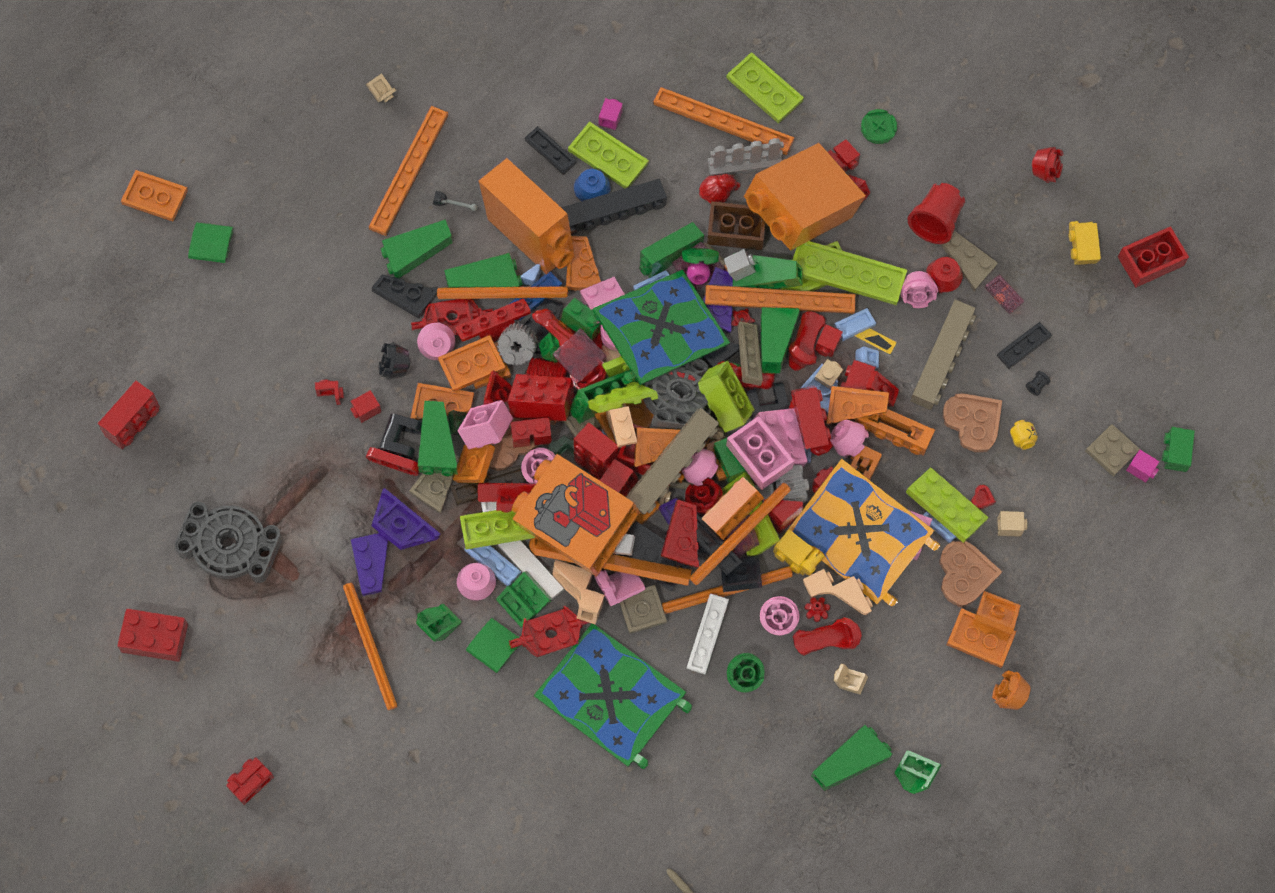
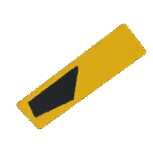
[855,329,896,354]

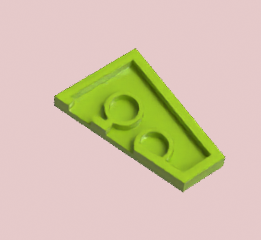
[588,382,658,413]

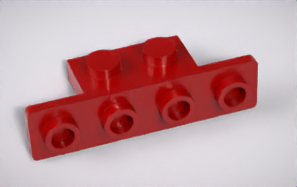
[455,299,531,343]
[478,483,536,513]

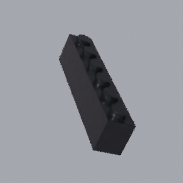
[561,178,667,236]

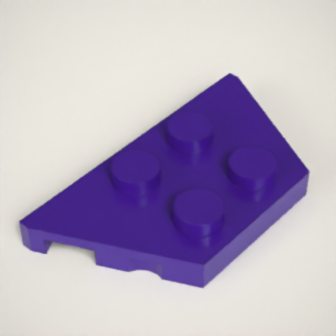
[371,488,440,550]

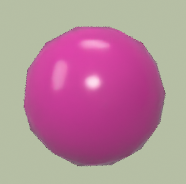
[687,261,711,285]

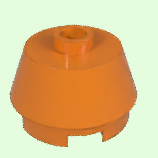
[992,670,1030,710]

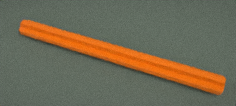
[437,286,568,299]
[690,483,791,585]
[662,566,793,614]
[343,583,397,710]

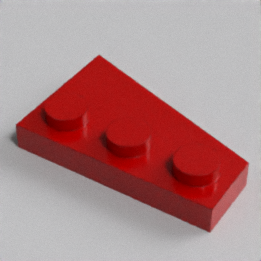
[661,500,699,568]

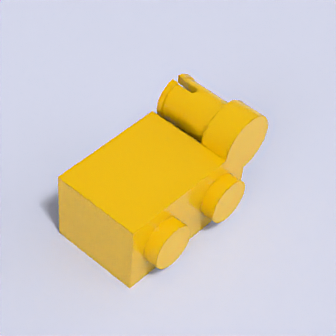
[1069,221,1101,265]
[773,529,824,576]

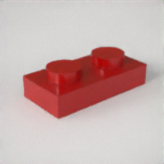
[866,371,899,406]

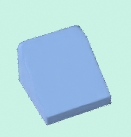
[520,264,541,287]
[855,346,879,369]

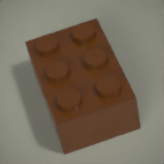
[707,201,765,250]

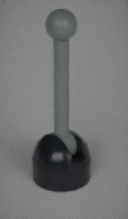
[433,191,478,211]

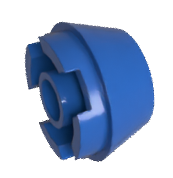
[574,169,611,201]

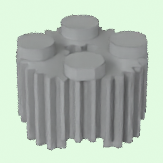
[497,323,538,365]
[774,464,809,503]

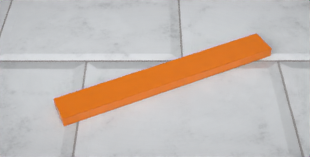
[653,87,794,155]
[369,106,448,236]
[705,285,855,314]
[534,540,692,585]

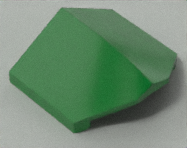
[416,604,462,642]
[894,750,941,794]

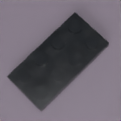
[615,521,689,592]

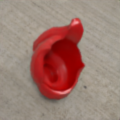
[699,173,741,204]

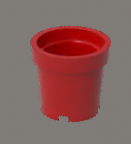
[907,183,965,244]

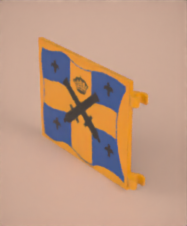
[786,459,940,606]

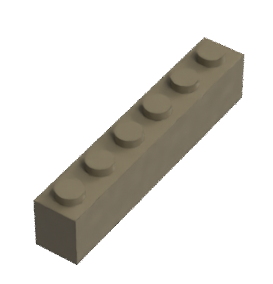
[910,300,976,410]
[626,408,719,514]

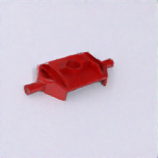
[411,299,493,335]
[509,606,589,657]

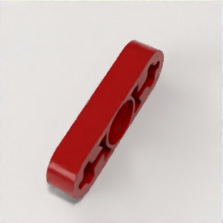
[366,447,419,476]

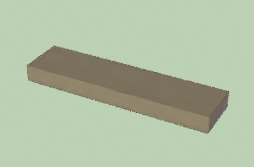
[737,321,763,386]

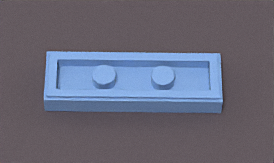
[464,546,521,586]

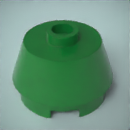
[727,653,765,692]

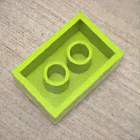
[698,361,755,433]

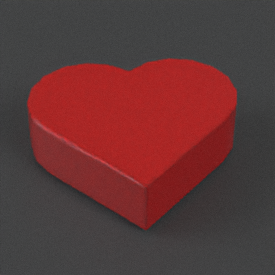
[971,485,996,510]

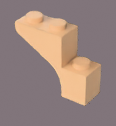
[606,403,637,447]
[552,560,605,624]
[803,569,873,615]

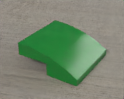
[188,222,233,263]
[496,571,552,628]
[466,618,520,673]

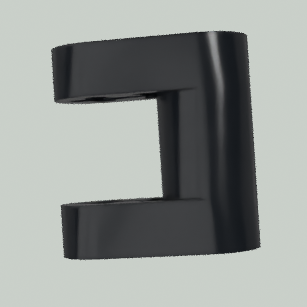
[745,382,789,421]
[378,414,422,460]

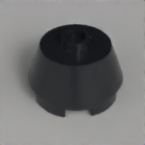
[378,342,411,380]

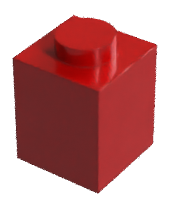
[815,324,843,357]
[350,390,381,423]

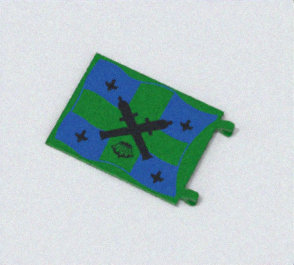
[585,270,730,385]
[534,623,692,769]

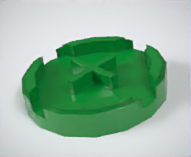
[861,109,897,144]
[682,248,719,264]

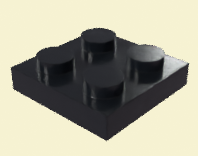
[721,555,762,592]

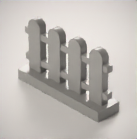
[707,138,784,175]

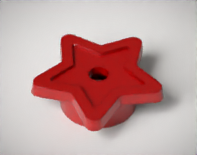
[731,309,755,326]

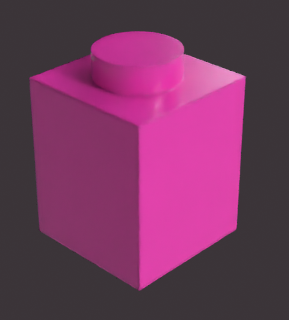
[599,98,623,130]
[1126,450,1160,483]

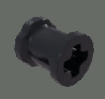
[1026,371,1051,396]

